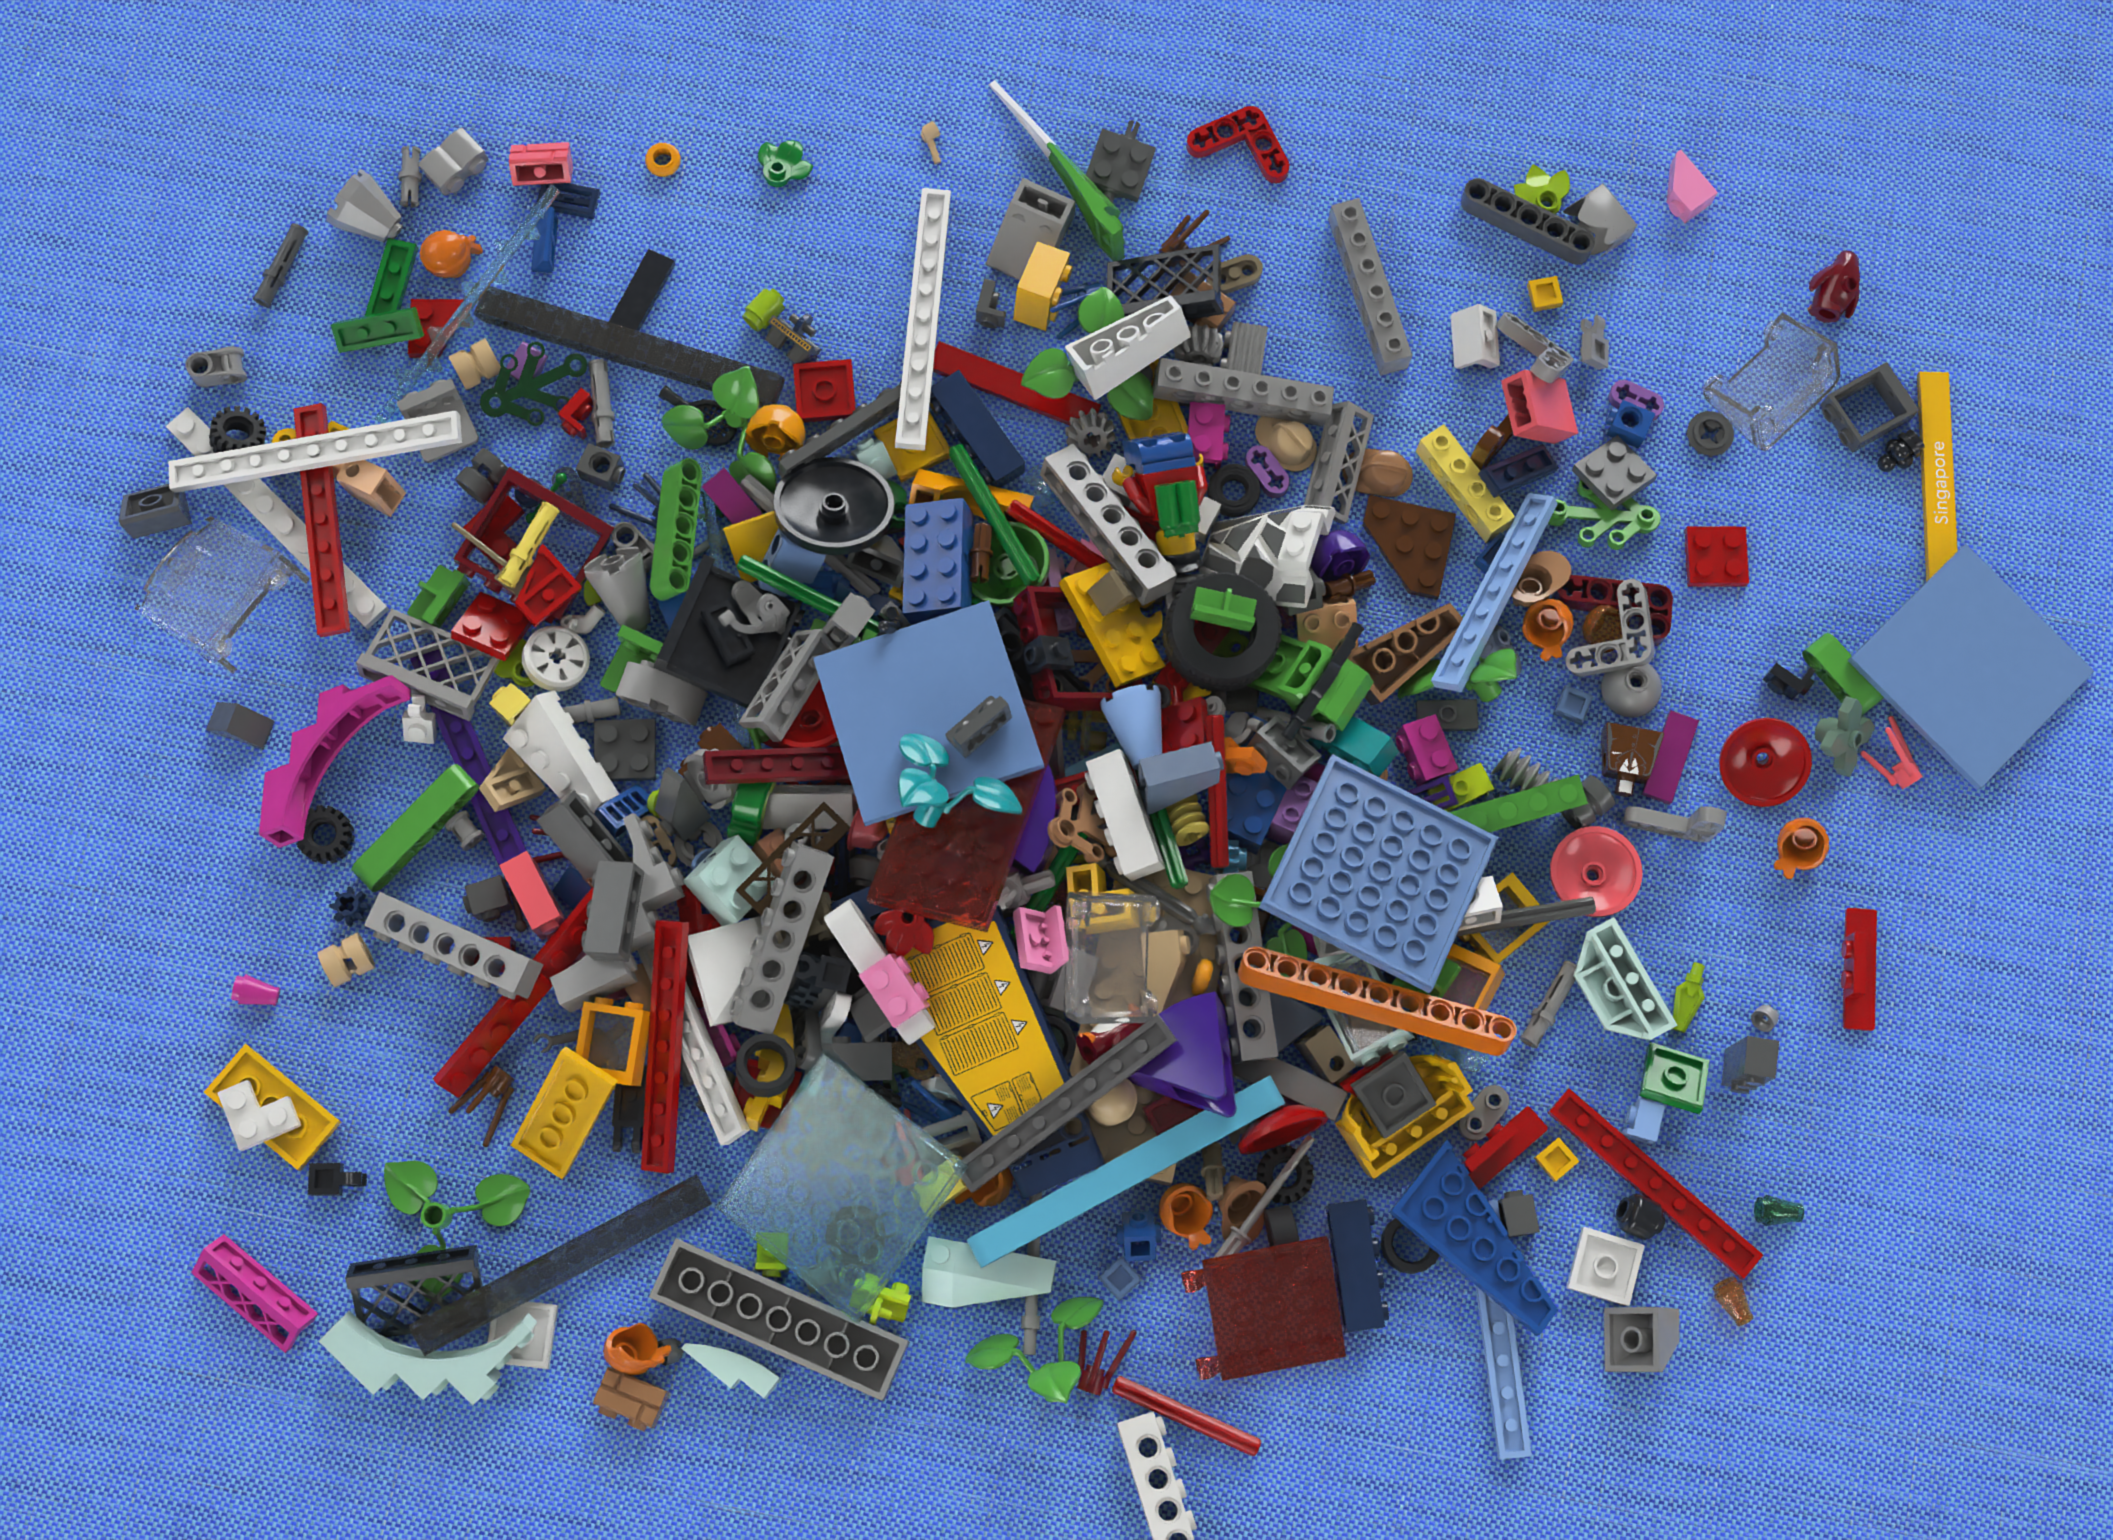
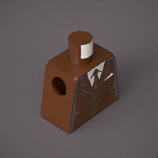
[1601,722,1664,797]

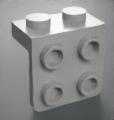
[396,378,479,463]

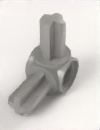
[993,869,1056,911]

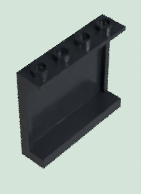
[653,554,805,709]

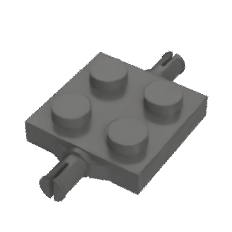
[1086,120,1156,203]

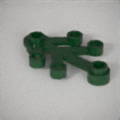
[480,342,588,426]

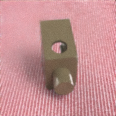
[1293,1025,1356,1093]

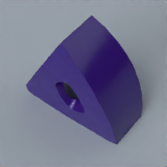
[947,754,1059,875]
[1127,992,1237,1118]

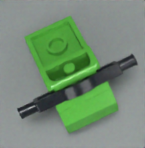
[1247,622,1374,741]

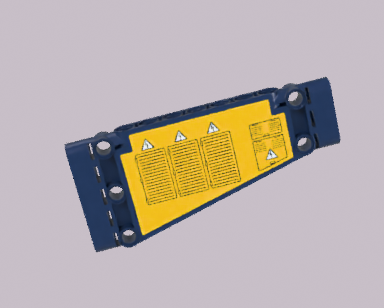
[830,844,1106,1200]

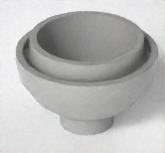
[1601,663,1662,718]

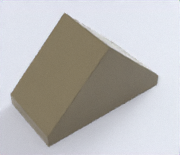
[1087,569,1137,616]

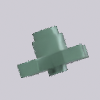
[1815,696,1875,777]

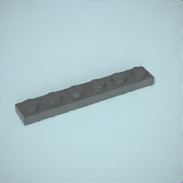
[779,380,902,478]

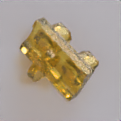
[1060,711,1108,756]

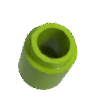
[742,288,785,332]

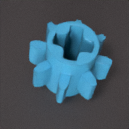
[1215,840,1247,874]

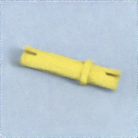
[498,502,560,588]

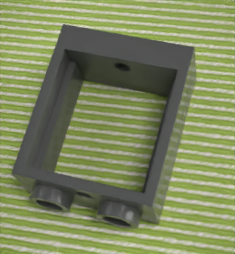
[1820,362,1919,453]

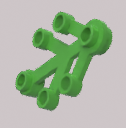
[1548,480,1661,550]

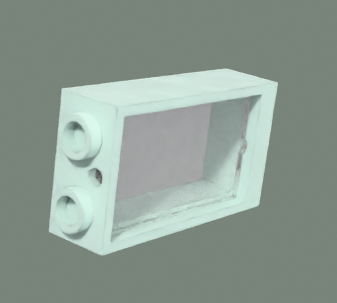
[1312,953,1414,1068]

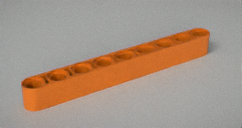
[1238,946,1517,1056]

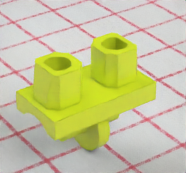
[850,1272,911,1325]

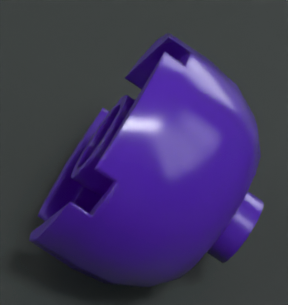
[1310,530,1370,582]

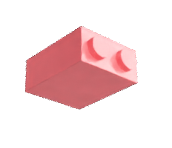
[1501,369,1578,444]
[499,851,566,941]

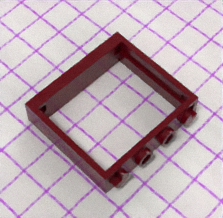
[453,467,615,624]
[1013,586,1143,711]

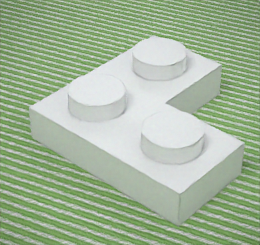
[217,1080,301,1151]

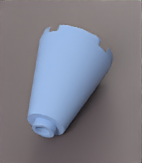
[1100,685,1163,770]

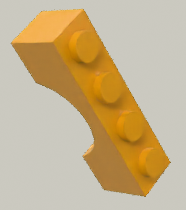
[908,469,1034,523]

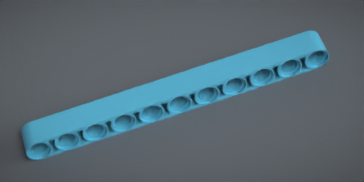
[966,1075,1286,1268]

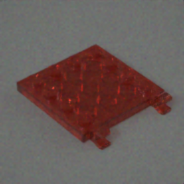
[1181,1236,1346,1381]

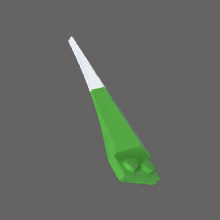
[989,80,1125,261]

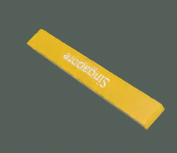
[1917,371,1958,582]

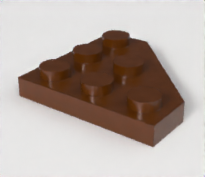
[1362,495,1456,600]

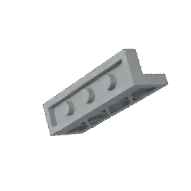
[1304,401,1374,524]
[738,629,838,742]

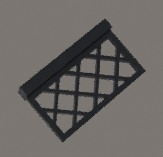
[1107,244,1224,320]
[345,1245,489,1337]

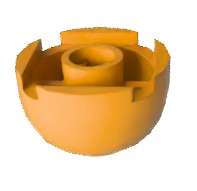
[745,404,806,461]

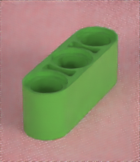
[1802,633,1884,716]

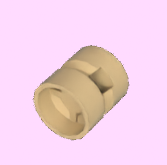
[448,338,501,391]
[317,932,376,988]

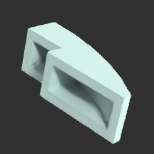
[681,1343,782,1399]

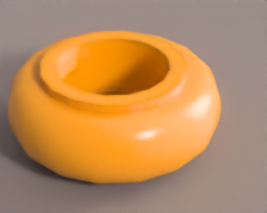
[645,143,681,177]
[1190,959,1213,996]

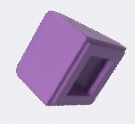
[506,341,548,380]

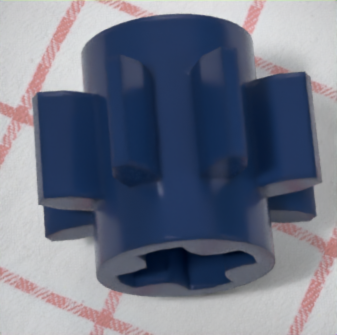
[329,887,371,927]

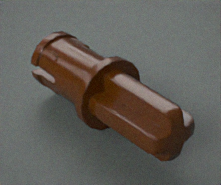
[969,523,993,584]
[1322,570,1376,601]

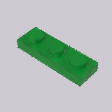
[365,238,418,316]
[331,307,424,353]

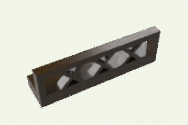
[736,802,851,917]

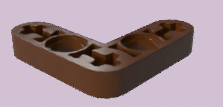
[1471,414,1513,471]

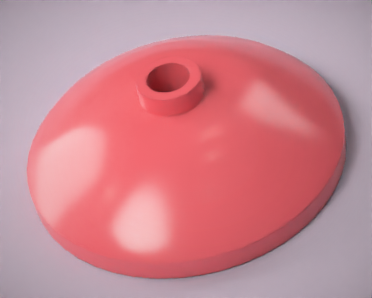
[1550,826,1642,917]

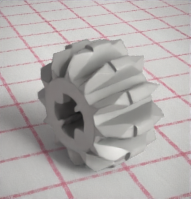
[1174,324,1223,366]
[1065,408,1116,460]

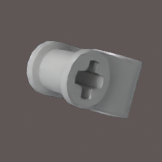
[185,346,247,388]
[611,522,654,578]

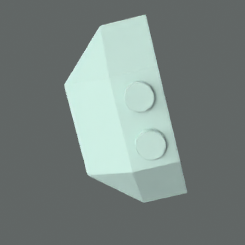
[1573,917,1677,1041]

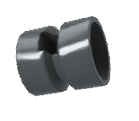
[455,448,508,505]
[1560,775,1615,830]

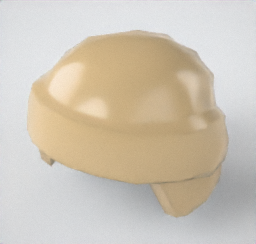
[1086,1079,1138,1126]

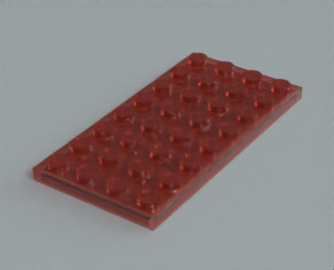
[866,699,1066,932]

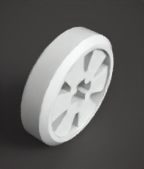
[522,626,590,692]

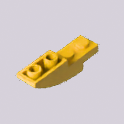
[743,1003,794,1132]

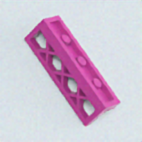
[191,1234,318,1353]

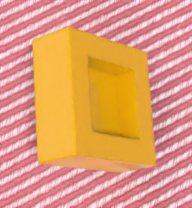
[1527,276,1564,312]
[1534,1137,1579,1182]

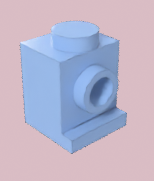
[1621,1096,1665,1145]

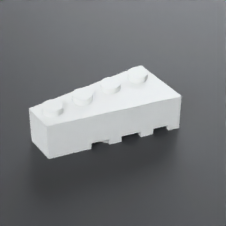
[1065,295,1191,400]
[502,690,619,813]

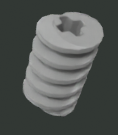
[1491,747,1559,792]

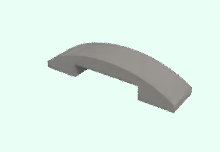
[1231,1057,1348,1122]

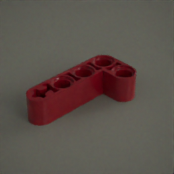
[1551,574,1673,647]

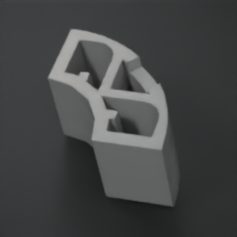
[615,660,708,726]

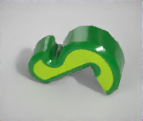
[727,782,777,847]

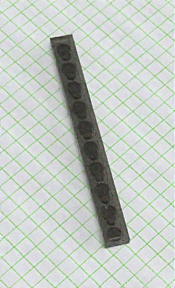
[409,1174,712,1356]

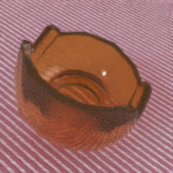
[1582,605,1630,653]

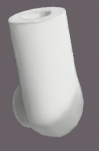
[560,603,606,634]

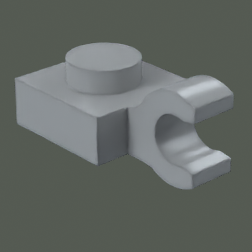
[1580,315,1609,370]

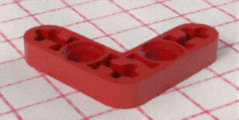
[1186,106,1290,184]

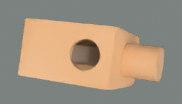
[332,460,406,517]

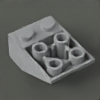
[986,178,1075,280]

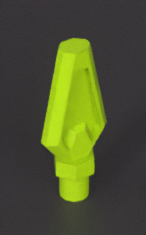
[1672,962,1705,1033]

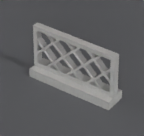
[356,609,500,721]

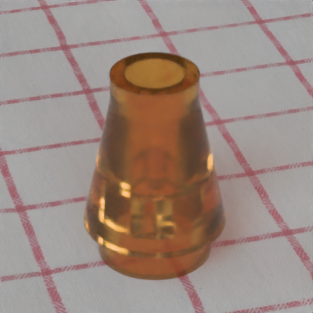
[1712,1276,1754,1326]

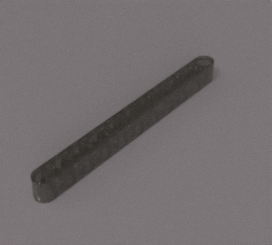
[474,286,785,407]

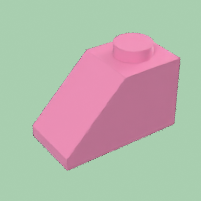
[1666,150,1718,223]

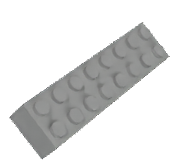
[649,1238,910,1402]

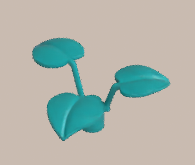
[898,733,1022,828]

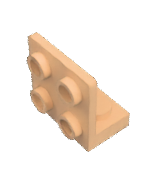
[1294,596,1358,652]

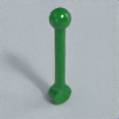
[526,473,567,524]

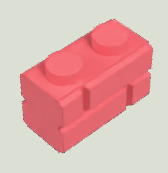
[509,142,573,186]

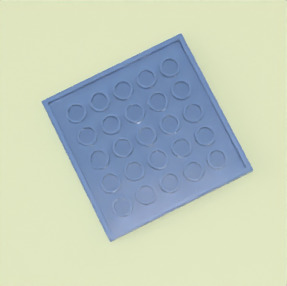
[1847,544,2094,790]
[813,600,1045,826]
[1259,754,1499,994]

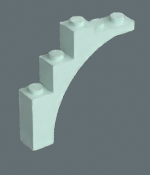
[318,1311,537,1405]

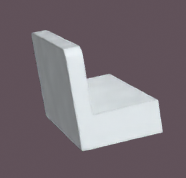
[1451,304,1500,369]

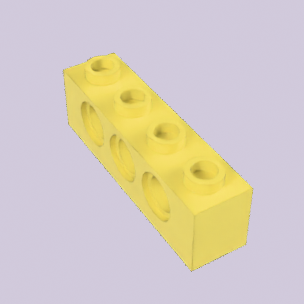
[1416,424,1515,543]

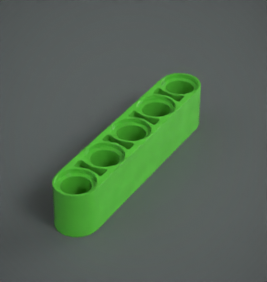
[650,458,702,601]
[351,764,479,892]

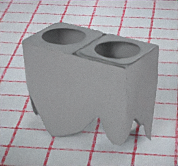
[1563,183,1637,258]

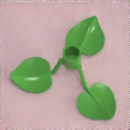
[1021,287,1154,421]
[661,366,776,494]
[1398,613,1517,702]
[1210,843,1307,977]
[384,1161,531,1302]
[965,1297,1104,1404]

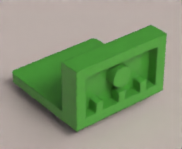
[600,624,663,694]

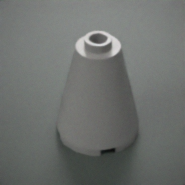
[584,547,651,632]

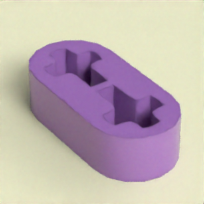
[1608,380,1664,421]
[1245,445,1290,498]

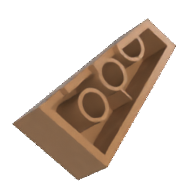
[1348,603,1463,706]

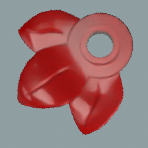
[873,900,934,957]

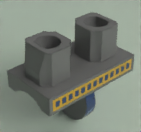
[765,313,822,363]

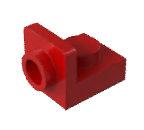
[558,388,593,440]

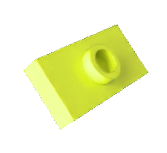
[1427,762,1494,812]

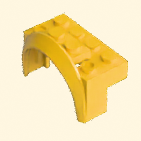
[1334,1054,1475,1179]

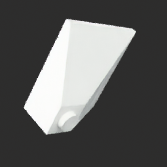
[688,917,789,1027]

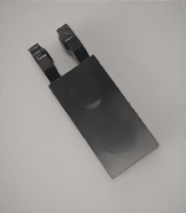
[612,1064,647,1153]

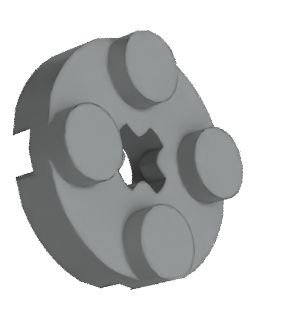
[683,749,739,809]

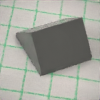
[119,484,192,539]

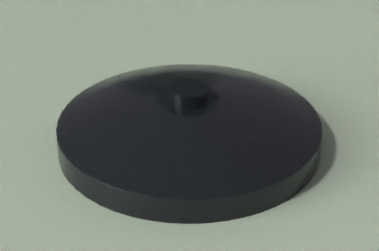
[774,457,894,555]

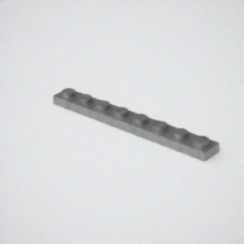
[953,1014,1178,1193]

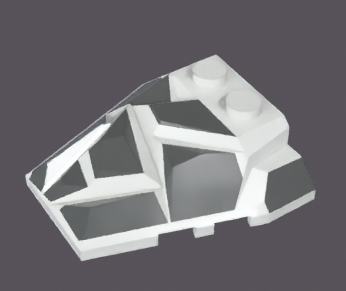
[1198,505,1336,608]

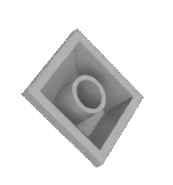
[1604,1307,1680,1372]

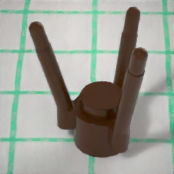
[1158,210,1231,267]
[448,1065,515,1147]

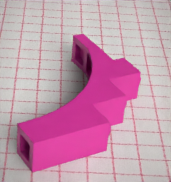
[259,675,411,848]

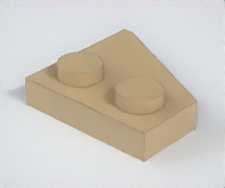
[479,746,546,812]

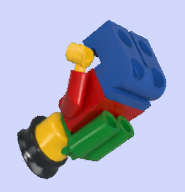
[1112,432,1208,575]

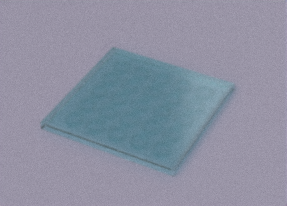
[715,1053,968,1323]

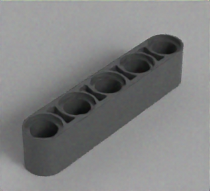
[1461,178,1595,265]

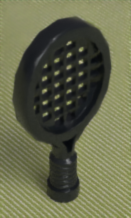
[659,386,737,447]

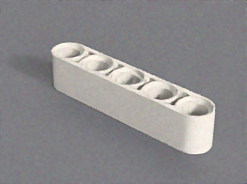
[824,899,936,1045]

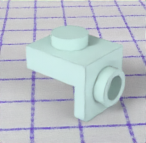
[851,437,898,480]

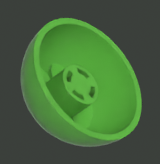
[972,522,1050,607]

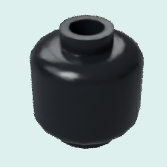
[1616,1194,1665,1240]

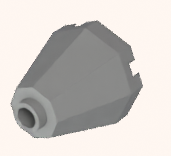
[326,169,403,242]

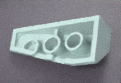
[922,1236,1057,1308]

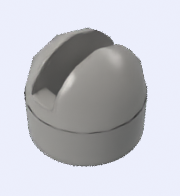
[1751,1005,1779,1032]

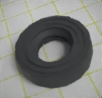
[1207,464,1261,517]

